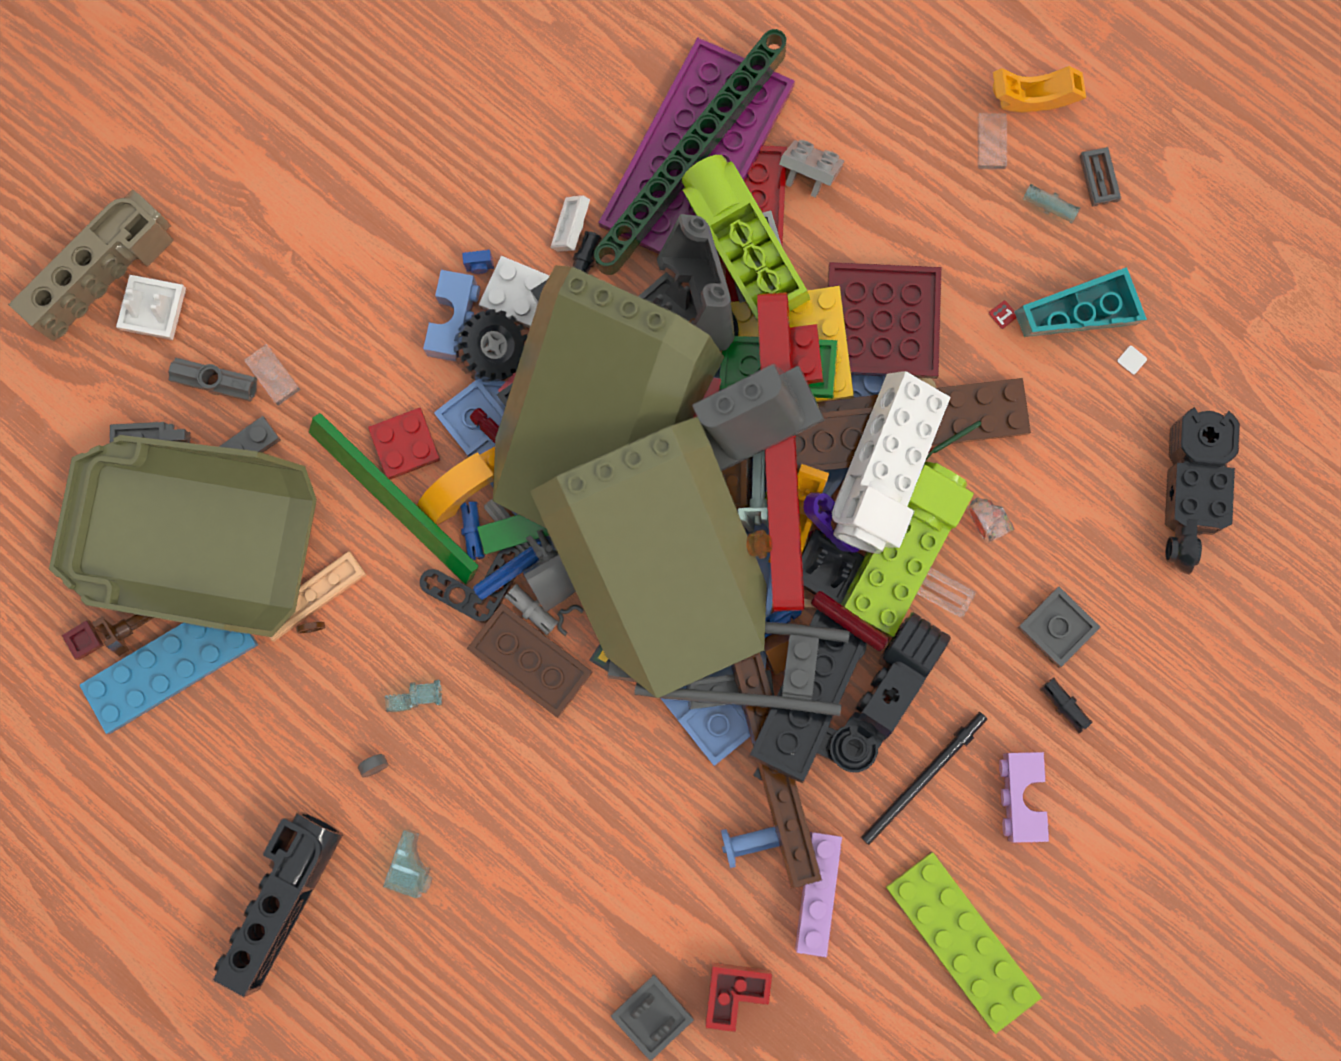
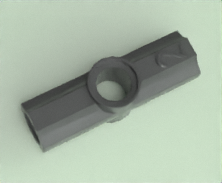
[168,358,258,402]

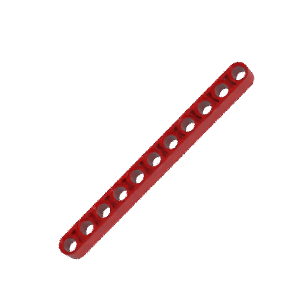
[757,292,804,612]

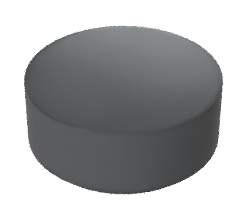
[358,754,389,778]

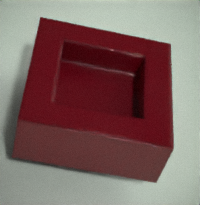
[62,620,104,660]

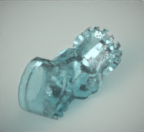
[385,680,442,712]

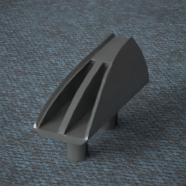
[523,529,576,612]

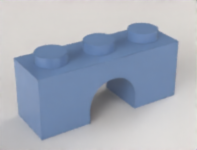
[423,270,480,362]

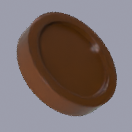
[296,622,326,634]

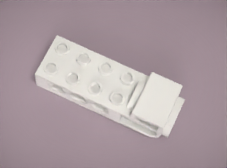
[832,371,950,553]

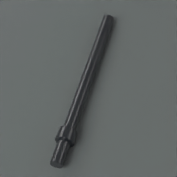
[861,712,988,845]

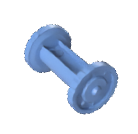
[721,827,780,868]

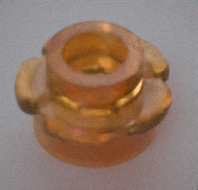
[747,530,772,559]

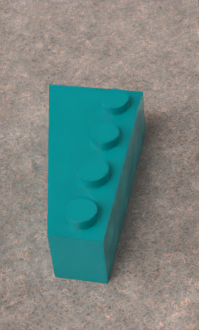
[1014,267,1147,337]

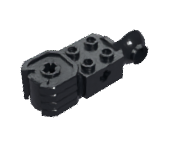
[1165,407,1240,575]
[830,612,951,772]

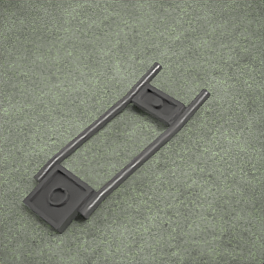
[608,622,850,716]

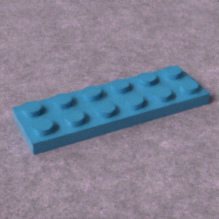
[79,623,258,734]

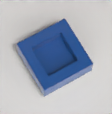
[462,250,494,274]

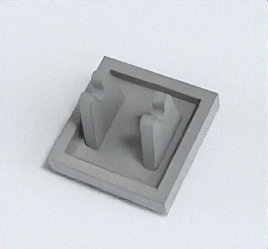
[779,140,844,198]

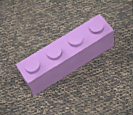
[795,832,842,957]

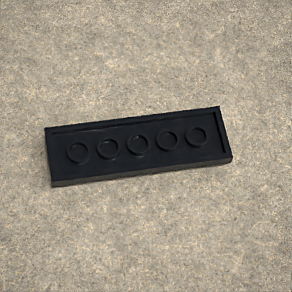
[749,609,872,783]

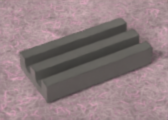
[1079,147,1121,207]

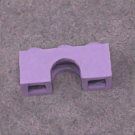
[999,752,1049,842]

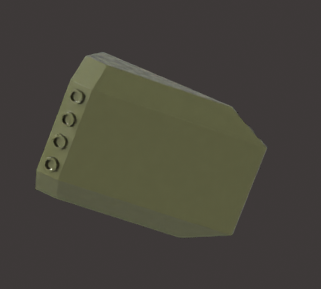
[493,265,724,529]
[530,417,767,698]
[49,435,317,637]

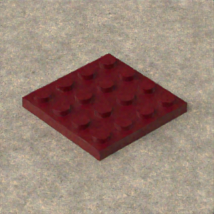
[828,262,942,379]

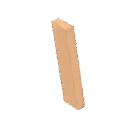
[270,551,367,642]

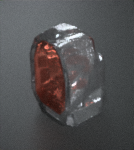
[968,498,1014,544]

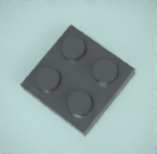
[1017,587,1101,668]

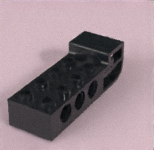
[213,811,343,997]

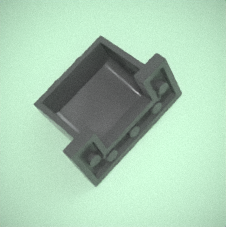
[692,364,825,471]

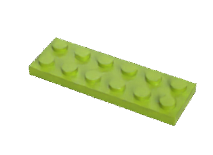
[886,852,1042,1034]

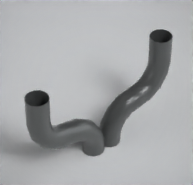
[557,605,584,636]

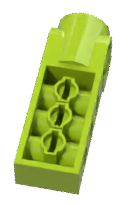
[682,155,810,322]
[841,462,974,637]

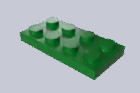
[719,336,838,399]

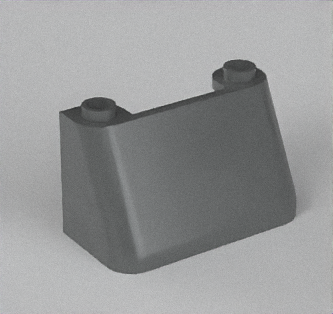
[657,214,735,351]

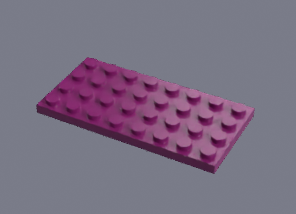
[598,37,795,254]

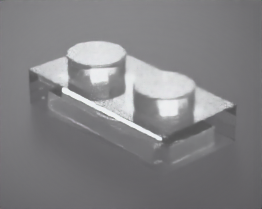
[244,344,301,406]

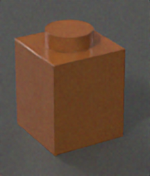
[764,634,790,675]

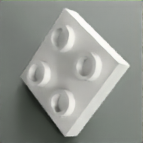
[116,275,186,340]

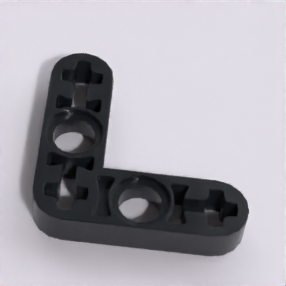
[420,547,521,623]

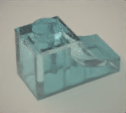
[383,829,432,898]

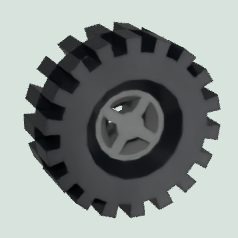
[454,309,527,382]

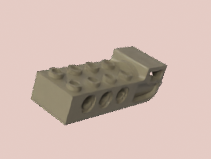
[8,189,173,342]

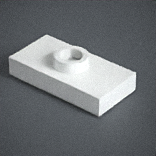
[551,195,590,252]

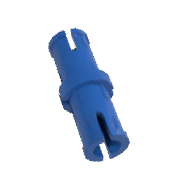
[460,501,485,560]

